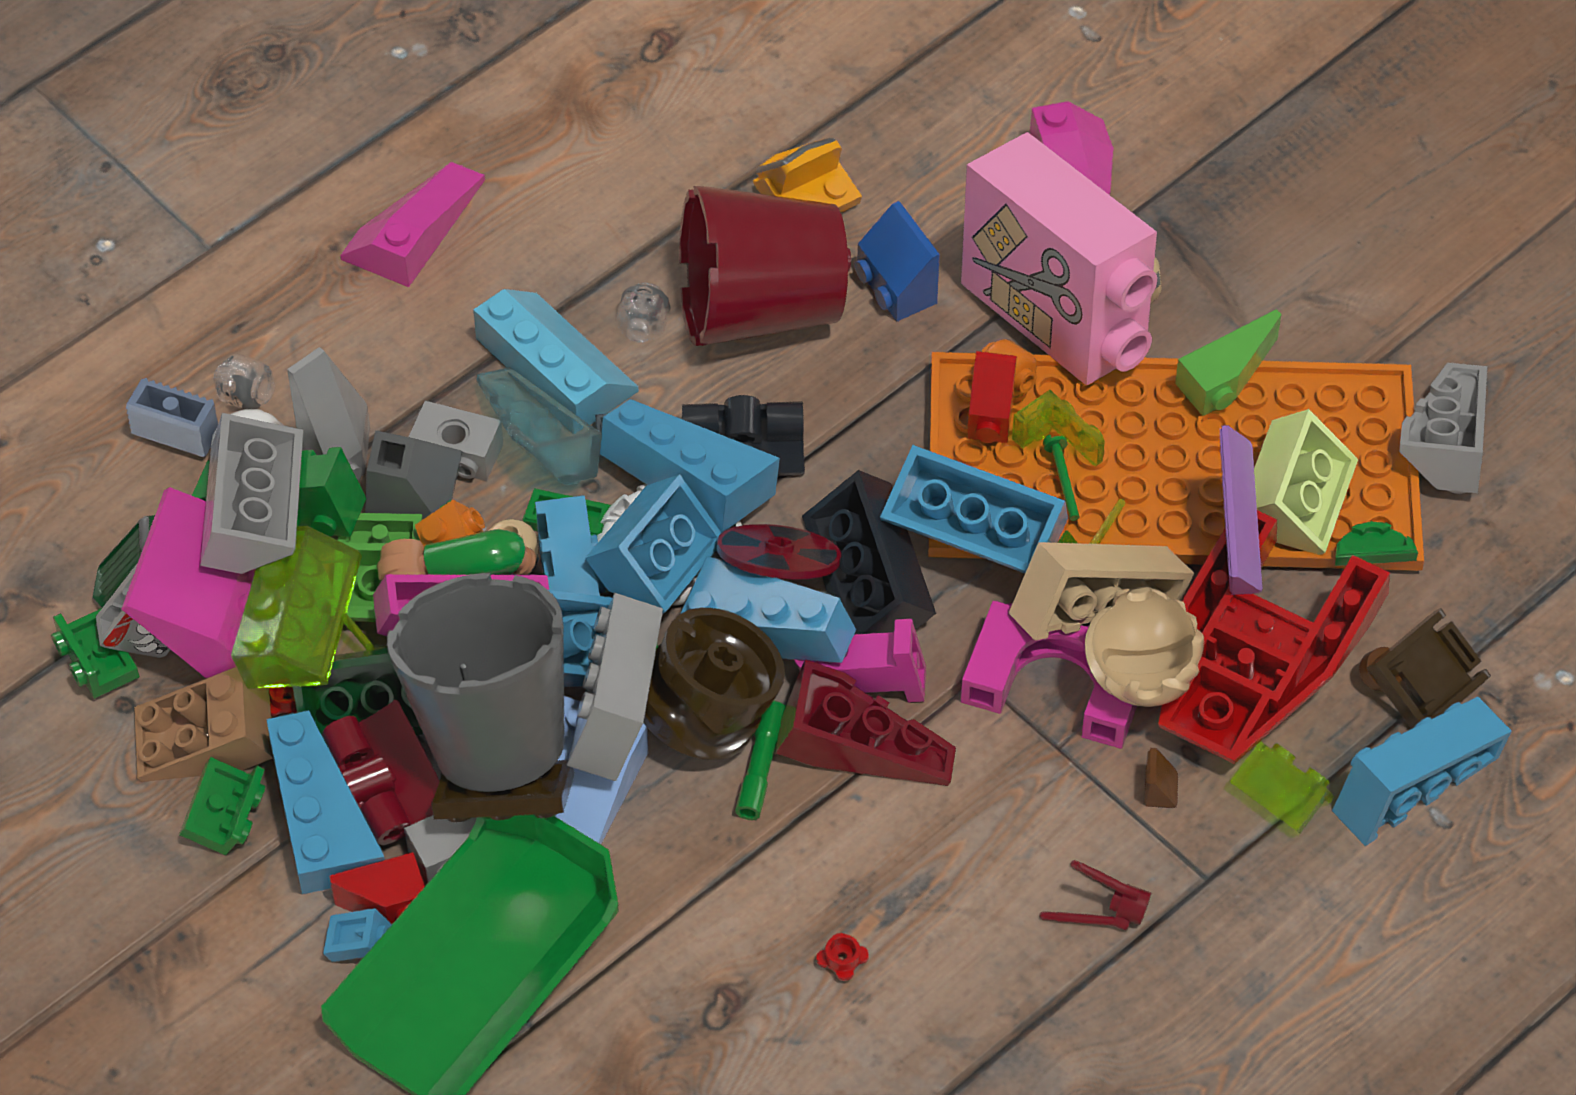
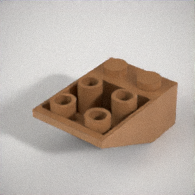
[135,665,273,782]

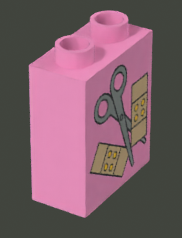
[961,132,1157,386]

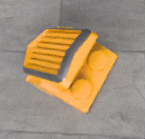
[753,138,862,212]

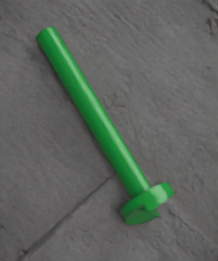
[1043,434,1080,521]

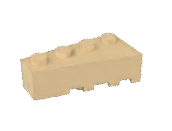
[1009,542,1194,641]

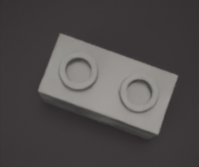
[409,401,503,481]

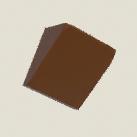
[1144,748,1178,808]

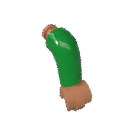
[377,529,536,580]

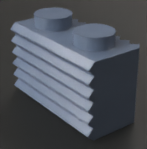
[126,378,218,457]

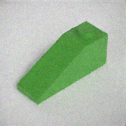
[1175,309,1282,416]

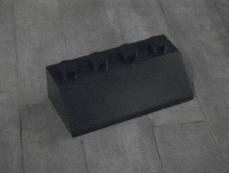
[802,470,936,634]

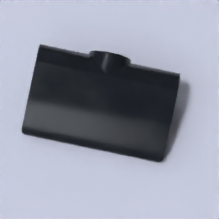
[682,395,805,475]

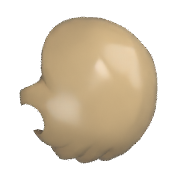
[1085,588,1204,707]

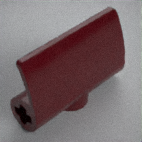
[322,700,440,845]

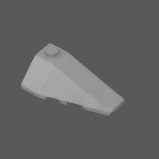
[287,347,370,481]
[1399,363,1487,494]

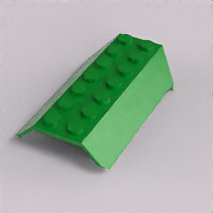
[321,815,619,1095]

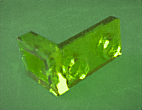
[1012,390,1105,466]

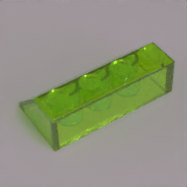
[231,526,362,689]

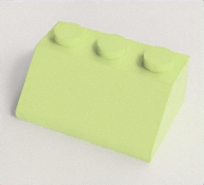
[1254,409,1358,555]

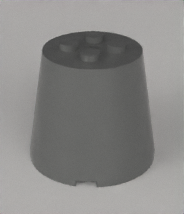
[387,573,565,792]

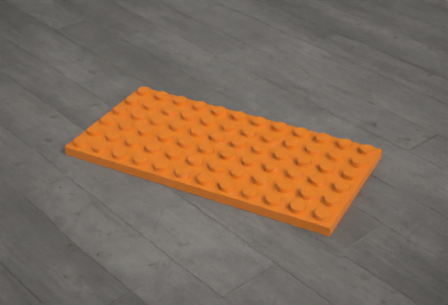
[928,352,1424,571]

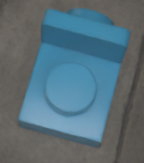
[323,909,392,962]

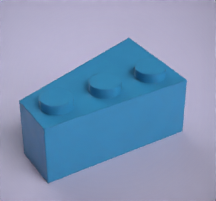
[535,495,606,596]

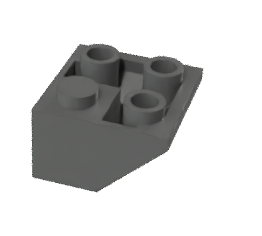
[365,430,463,519]

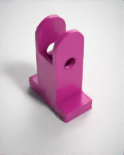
[794,619,926,702]

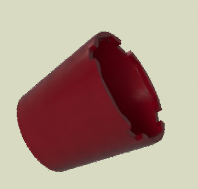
[679,186,851,346]

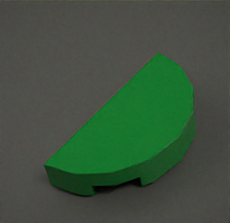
[1335,521,1418,566]

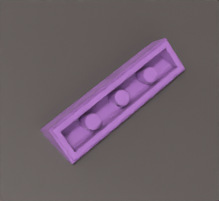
[1220,425,1262,595]

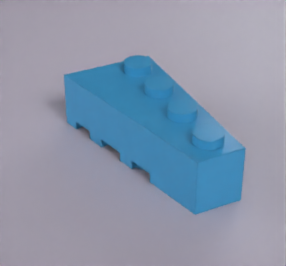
[600,399,780,533]
[266,711,385,894]

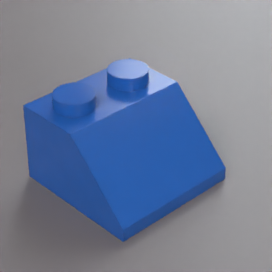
[855,201,940,322]

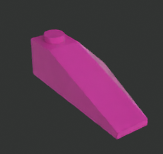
[1030,101,1113,195]
[340,162,485,287]

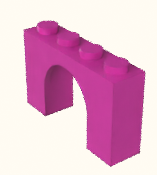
[961,600,1137,749]

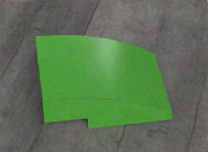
[330,513,423,622]

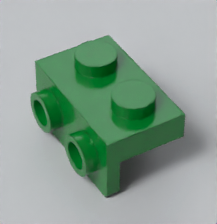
[51,608,140,699]
[179,757,266,856]

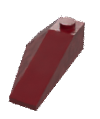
[775,659,956,786]

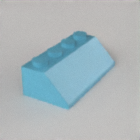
[473,289,639,434]

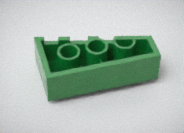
[192,447,366,537]

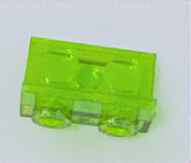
[1230,741,1334,834]

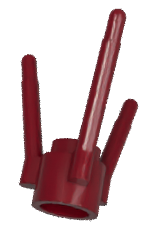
[1040,860,1152,931]

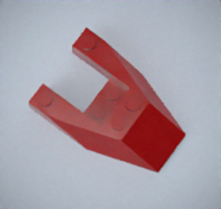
[1158,510,1390,764]

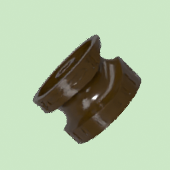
[643,607,785,760]

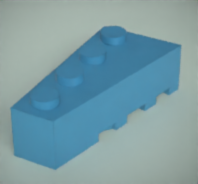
[681,556,856,663]
[1332,696,1512,846]

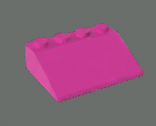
[121,487,282,679]

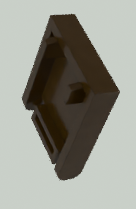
[1366,608,1491,729]

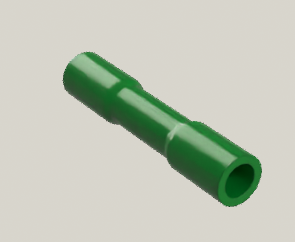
[735,700,786,820]

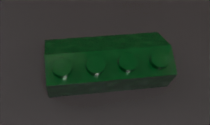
[289,648,424,747]

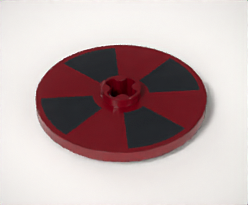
[717,524,841,579]

